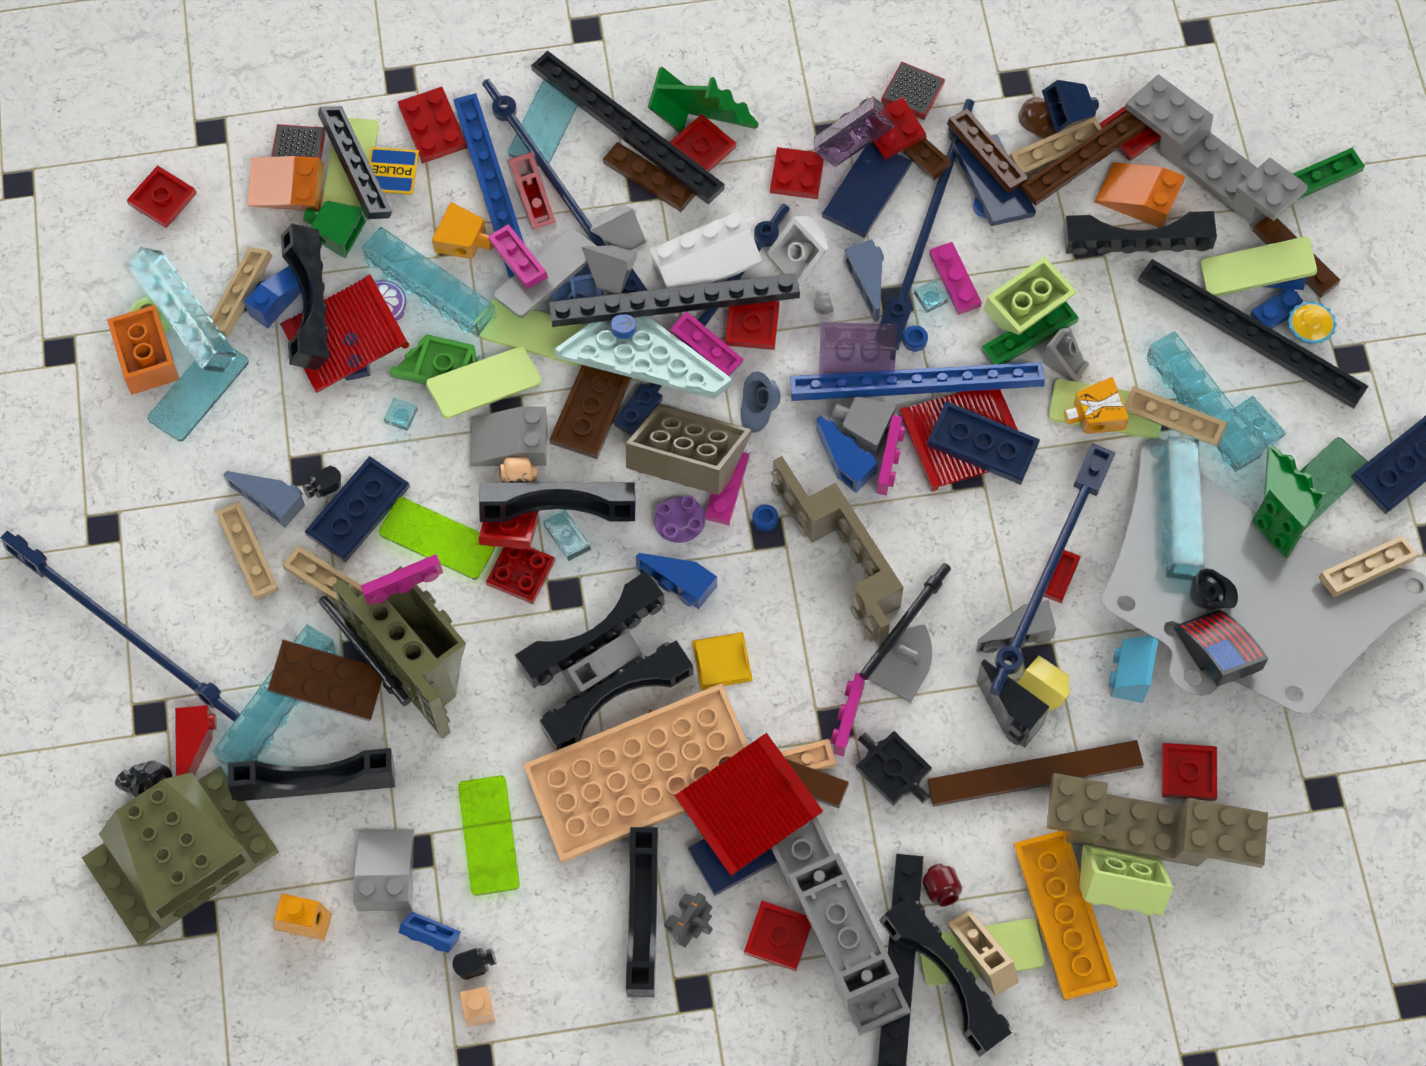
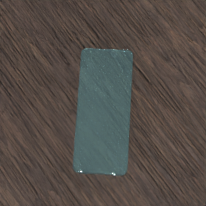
[508,80,578,166]
[147,338,249,442]

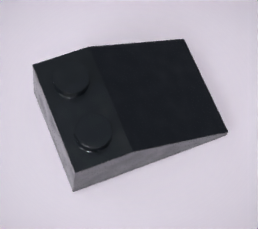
[976,659,1050,748]

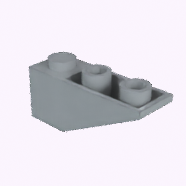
[976,600,1056,653]
[562,631,642,694]

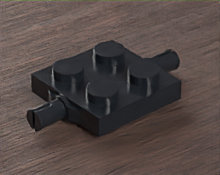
[856,731,932,806]

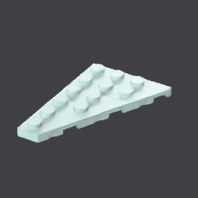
[555,316,732,399]

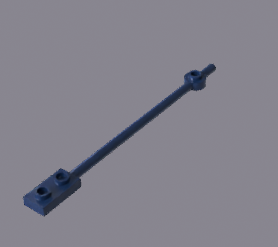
[482,79,647,293]
[874,99,975,350]
[614,204,790,436]
[990,443,1116,695]
[0,530,241,722]

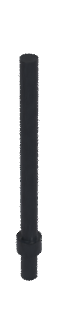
[859,563,951,680]
[318,596,411,706]

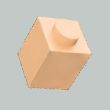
[460,986,495,1027]

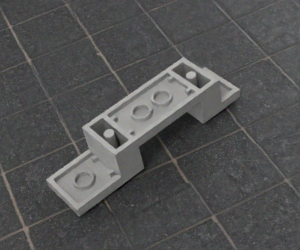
[1125,74,1308,223]
[771,817,910,1036]

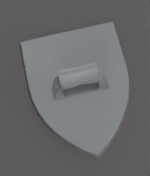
[868,625,932,703]

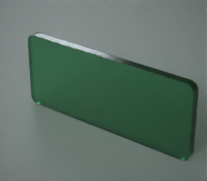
[1299,437,1368,529]

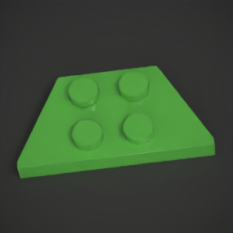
[389,334,477,385]

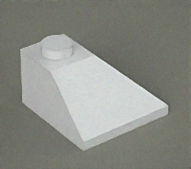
[766,216,828,287]

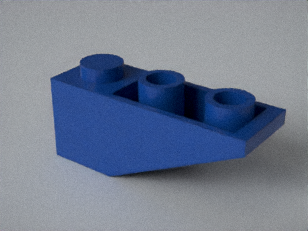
[816,415,878,493]
[636,553,717,610]

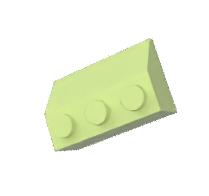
[984,256,1077,335]
[1079,844,1173,916]

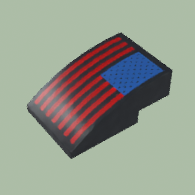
[1173,609,1269,687]

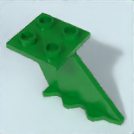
[647,67,759,133]
[1252,445,1327,558]

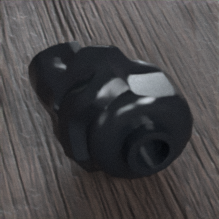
[115,760,173,798]

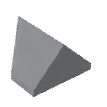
[590,204,646,250]
[582,245,637,294]
[1043,328,1089,382]

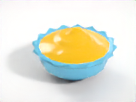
[1288,301,1337,344]

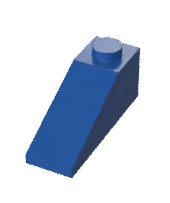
[244,266,301,328]

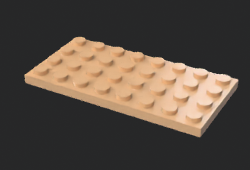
[523,683,748,863]

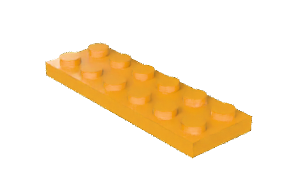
[1013,831,1118,1002]

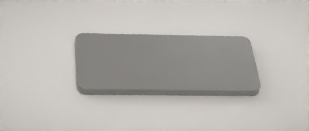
[494,229,596,318]

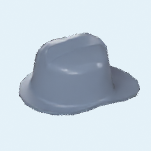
[741,371,781,433]

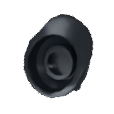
[1190,568,1238,610]

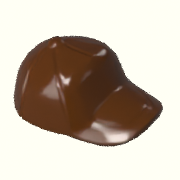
[1018,97,1056,139]

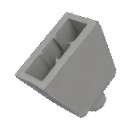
[831,397,896,456]

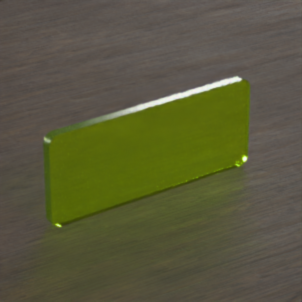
[379,497,496,580]
[458,775,520,896]

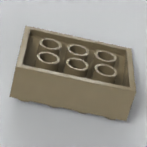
[626,404,752,495]

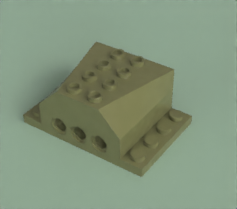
[333,566,466,739]
[82,766,279,946]

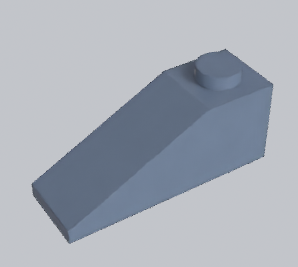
[844,239,884,321]
[223,471,305,527]

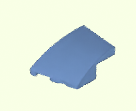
[551,264,603,302]

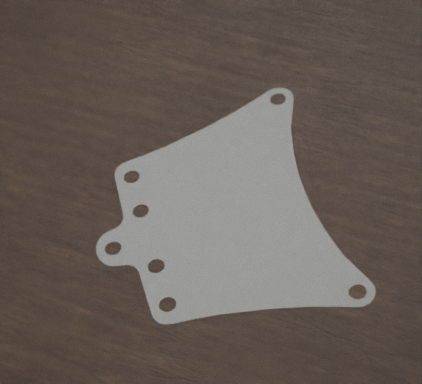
[1102,438,1426,714]

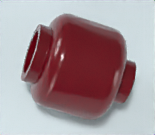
[922,864,963,907]

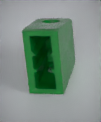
[303,201,367,258]

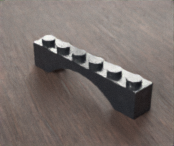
[1063,211,1217,255]
[281,223,330,370]
[479,482,636,522]
[515,571,665,688]
[540,640,694,751]
[228,748,395,802]
[626,827,659,998]
[879,895,1012,1057]

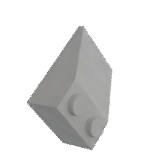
[470,407,548,466]
[353,830,414,911]

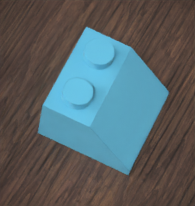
[1108,635,1159,703]

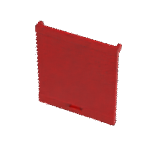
[280,274,409,393]
[899,389,1018,492]
[674,732,823,877]

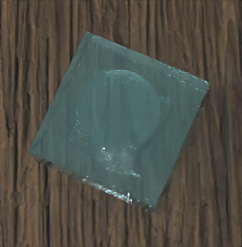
[914,279,949,313]
[384,398,418,431]

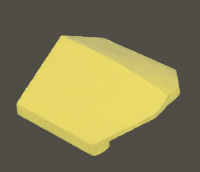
[1018,656,1070,712]

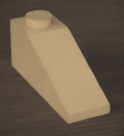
[947,910,1019,996]

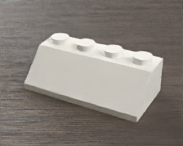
[649,210,762,288]

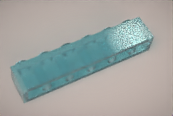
[362,227,497,337]
[127,247,237,372]
[1147,331,1265,472]
[1159,436,1204,580]
[212,624,336,766]

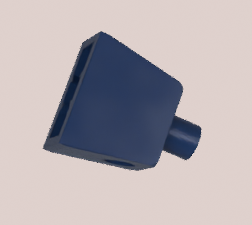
[1042,80,1099,133]

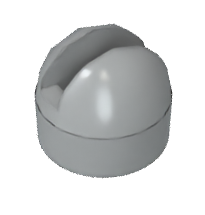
[814,293,834,314]

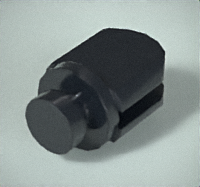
[302,466,341,499]
[452,948,497,980]

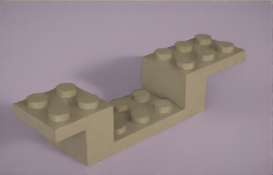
[771,456,904,648]
[1046,773,1268,868]

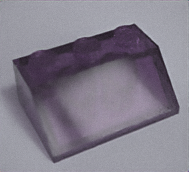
[814,96,895,167]
[819,322,897,374]

